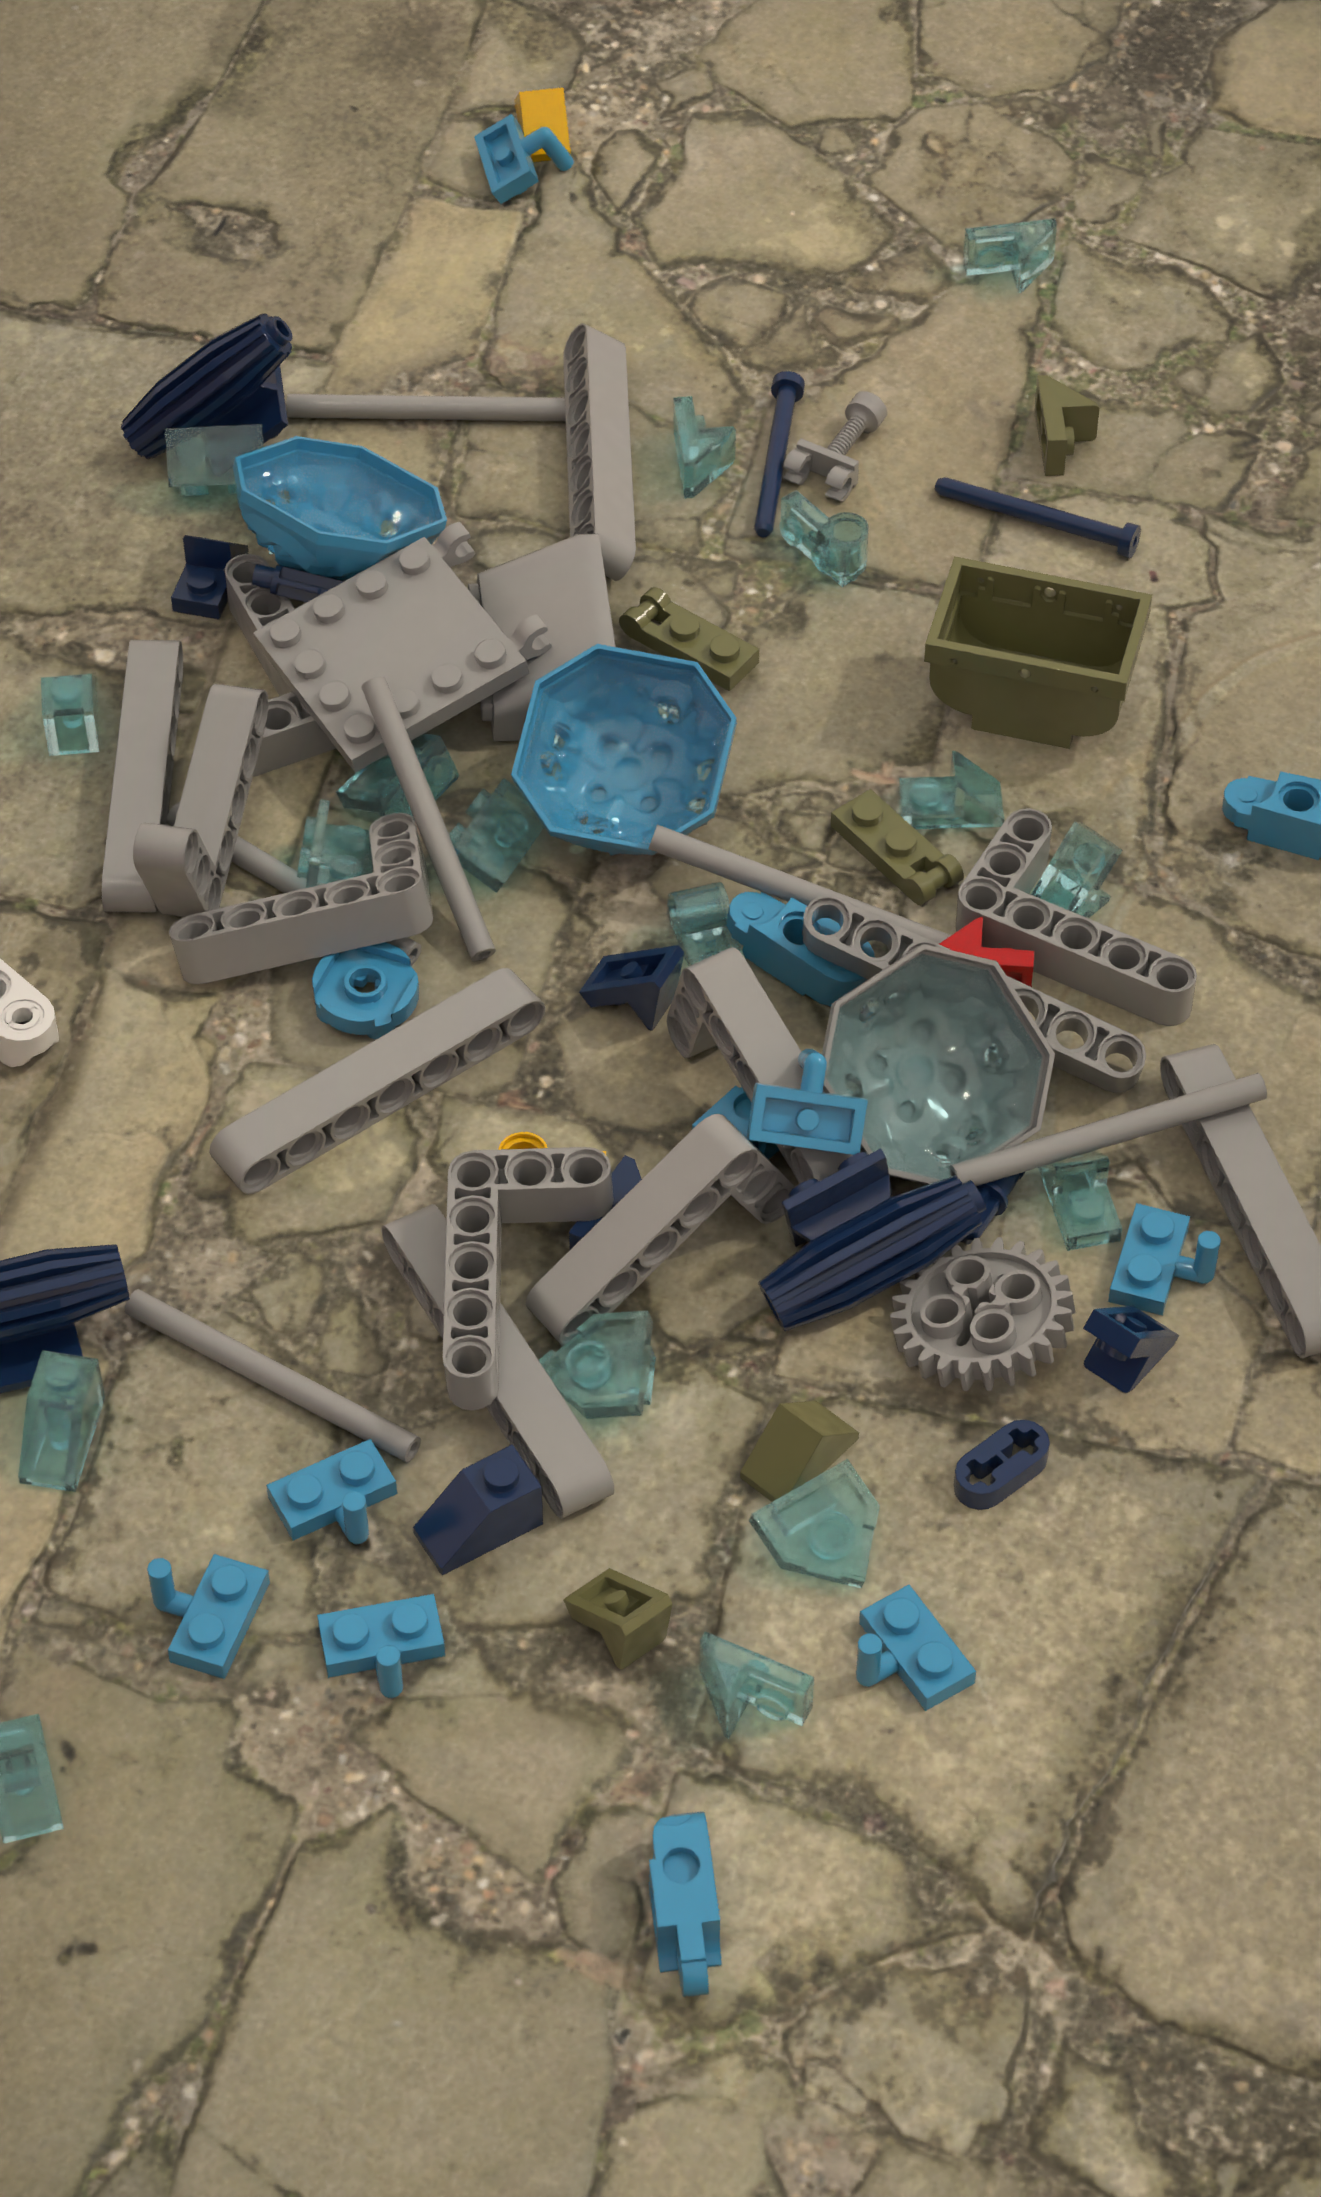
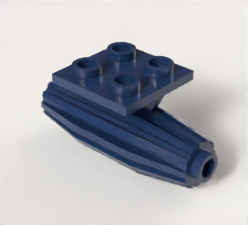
[121,313,293,477]
[758,1148,986,1331]
[0,1244,130,1394]

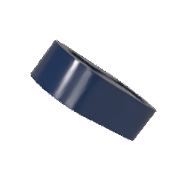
[954,1420,1050,1510]

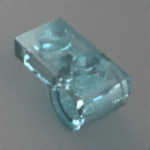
[779,490,869,587]
[667,881,746,966]

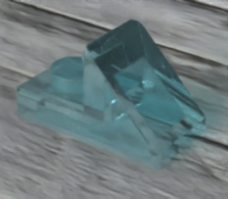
[963,218,1057,293]
[673,396,736,499]
[898,751,1004,829]
[1031,821,1123,918]
[1038,1151,1122,1251]
[699,1631,814,1739]
[0,1714,64,1844]

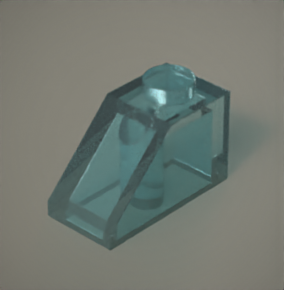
[41,672,100,756]
[18,1350,105,1492]

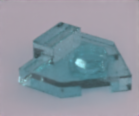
[539,1310,656,1419]
[749,1459,880,1588]

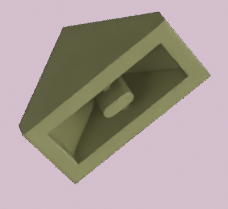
[740,1400,859,1511]

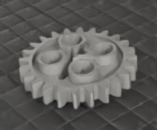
[890,1237,1076,1391]

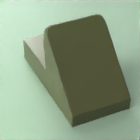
[1034,375,1099,476]
[563,1568,673,1670]

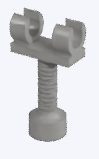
[783,391,887,502]

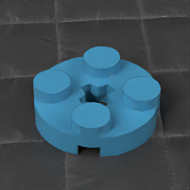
[312,942,419,1039]

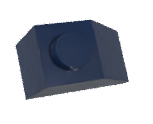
[413,1444,543,1576]

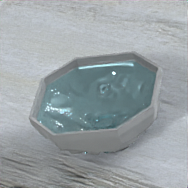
[822,944,1055,1185]

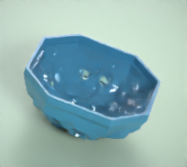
[233,436,447,581]
[511,644,737,855]

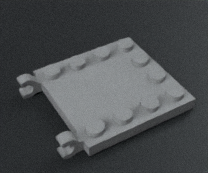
[253,522,552,773]

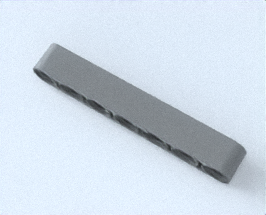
[563,323,636,581]
[102,640,183,912]
[802,895,1146,1093]
[209,968,546,1194]
[1160,1044,1321,1358]
[381,1204,615,1518]

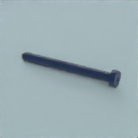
[754,371,805,538]
[935,477,1141,558]

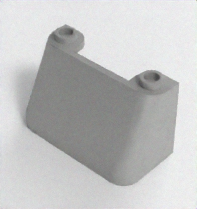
[468,533,615,741]

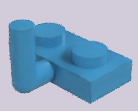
[474,114,574,204]
[747,1049,868,1155]
[1108,1203,1221,1316]
[266,1439,397,1544]
[147,1554,270,1679]
[856,1585,976,1711]
[317,1594,445,1698]

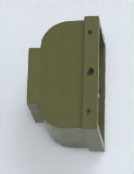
[924,556,1152,749]

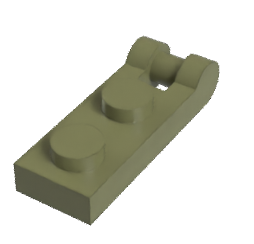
[619,587,759,691]
[831,789,964,905]

